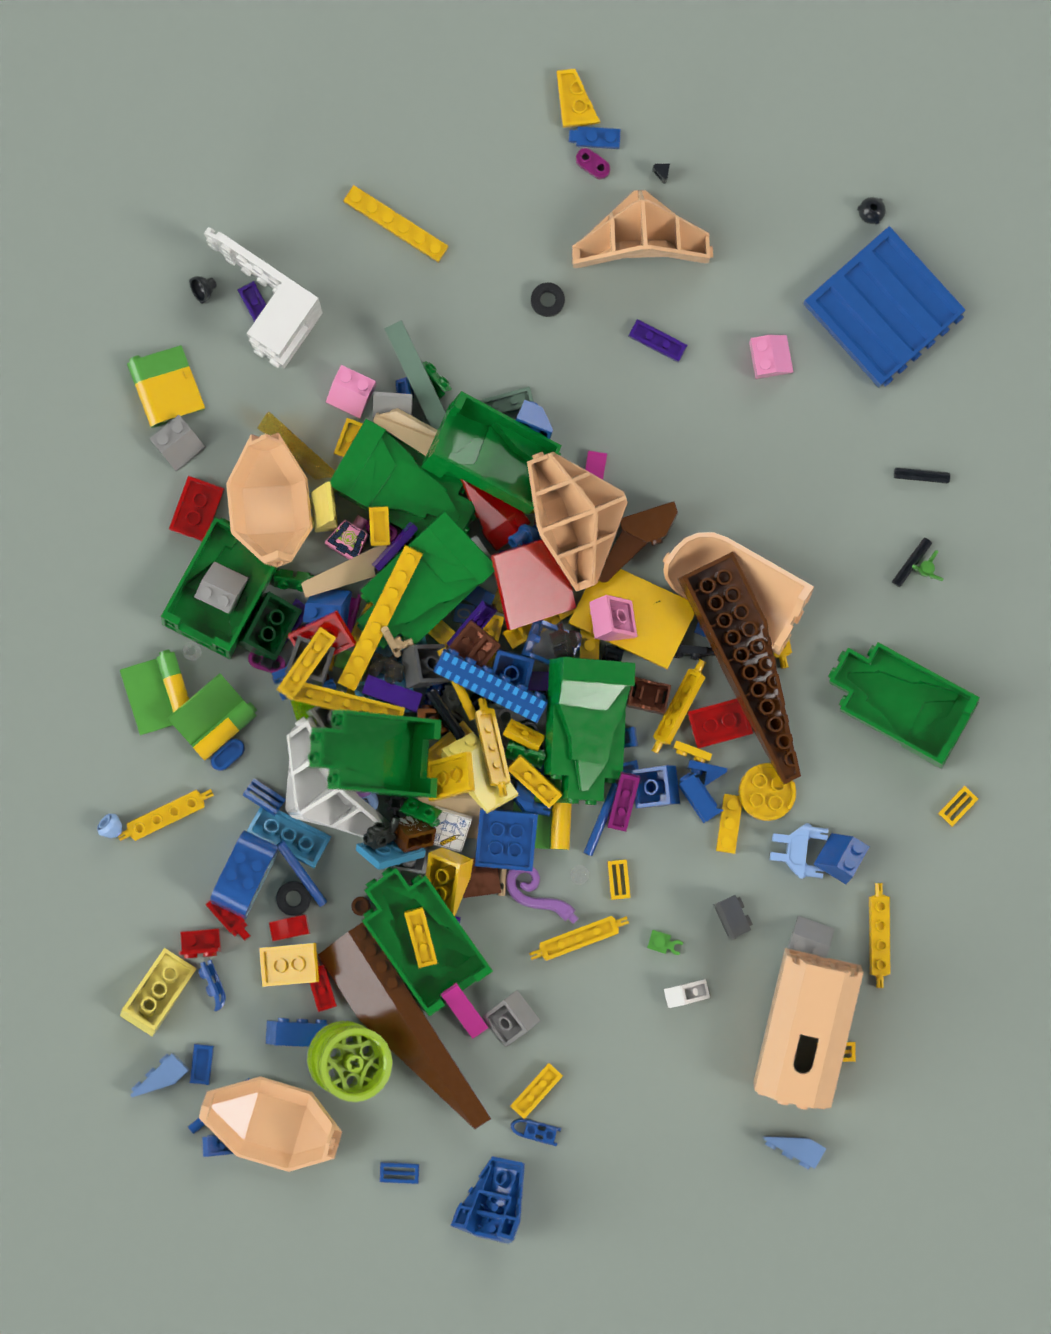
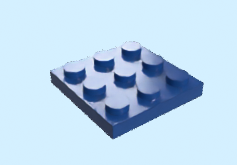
[475,808,538,871]

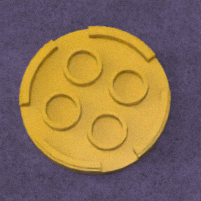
[738,763,796,821]

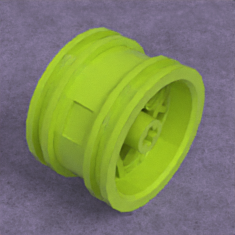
[307,1021,392,1102]

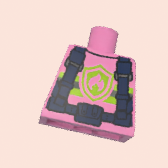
[325,515,368,560]

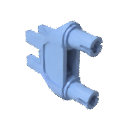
[770,823,828,879]

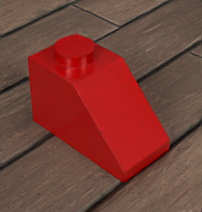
[269,915,310,941]

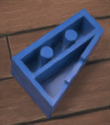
[265,1018,329,1047]

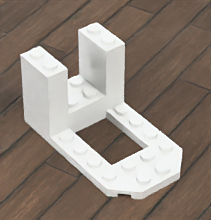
[204,227,323,368]

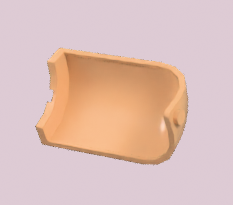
[663,532,814,655]

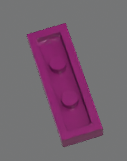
[607,772,640,832]

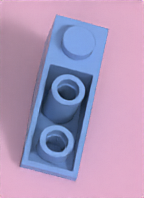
[130,1053,190,1097]
[763,1136,826,1170]

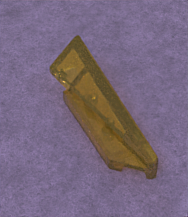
[257,411,335,480]

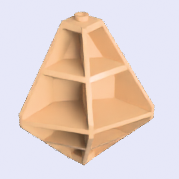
[572,190,713,268]
[527,452,628,592]

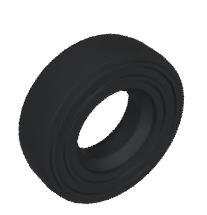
[531,282,565,317]
[276,881,311,916]

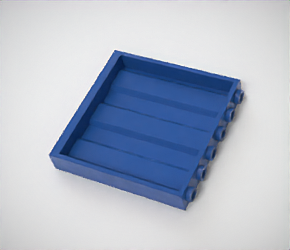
[803,226,966,388]

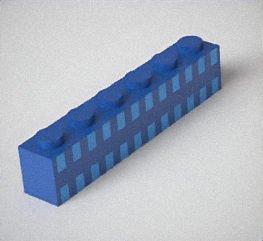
[433,648,548,723]

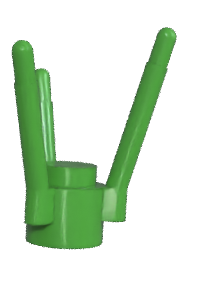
[912,550,943,581]

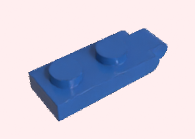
[569,127,621,149]

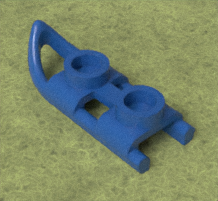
[199,960,226,1012]
[510,1118,562,1147]

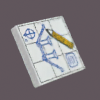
[434,806,472,852]

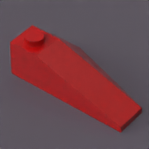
[461,479,531,551]

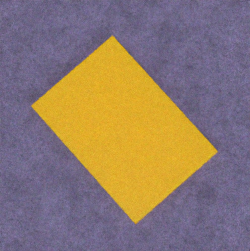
[568,569,695,670]

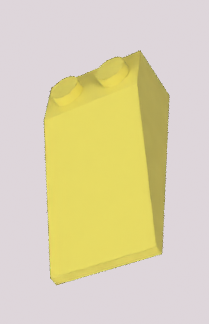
[310,482,338,533]
[441,732,518,813]
[120,948,197,1037]

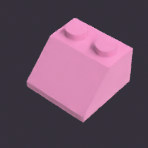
[749,335,793,379]
[326,365,377,419]
[589,595,637,641]

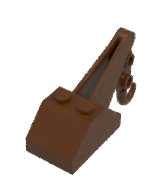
[599,501,678,583]

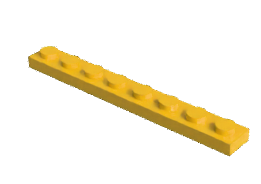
[338,545,423,691]

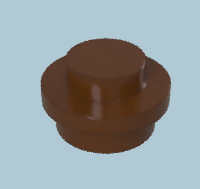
[351,896,371,916]

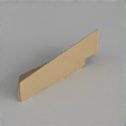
[373,408,437,456]
[301,545,391,598]

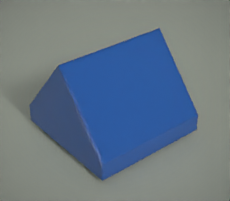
[395,377,414,398]
[624,727,638,748]

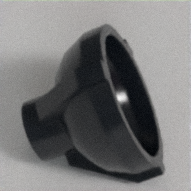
[857,197,886,225]
[189,276,217,304]

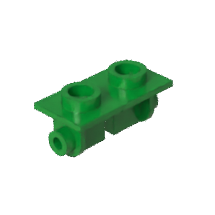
[422,361,452,399]
[274,569,314,592]
[505,740,545,769]
[399,797,443,827]

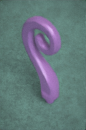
[506,867,579,924]

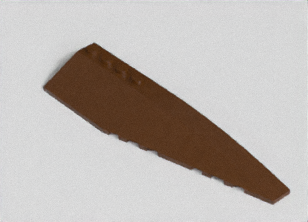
[678,552,801,785]
[318,922,491,1130]

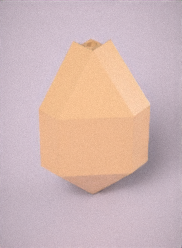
[226,433,313,567]
[199,1076,342,1172]

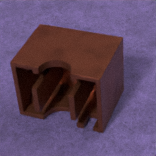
[626,677,671,715]

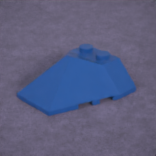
[451,1156,525,1244]

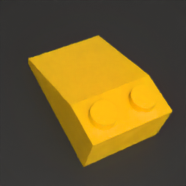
[426,847,473,916]

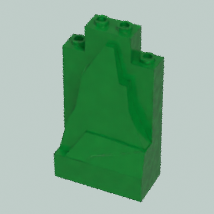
[421,391,562,514]
[329,419,477,538]
[357,511,494,649]
[160,517,278,660]
[828,642,980,769]
[544,657,636,805]
[308,710,441,798]
[362,867,493,1017]

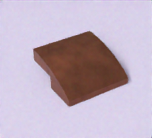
[447,619,501,667]
[463,858,501,898]

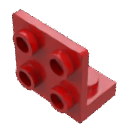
[179,929,221,959]

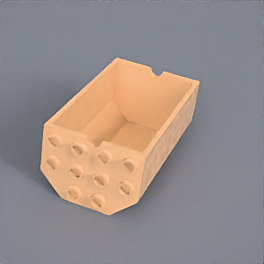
[753,948,863,1110]

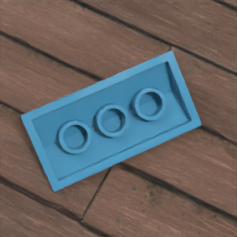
[247,806,331,868]

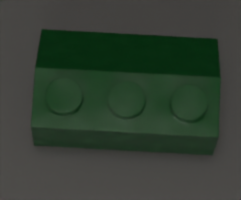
[237,591,302,660]

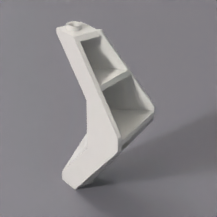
[285,716,390,837]

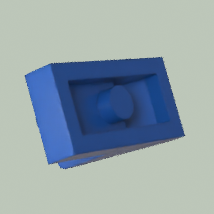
[687,760,727,786]
[202,1135,234,1157]

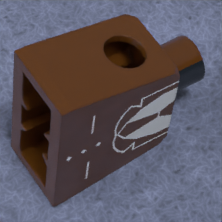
[391,815,436,852]

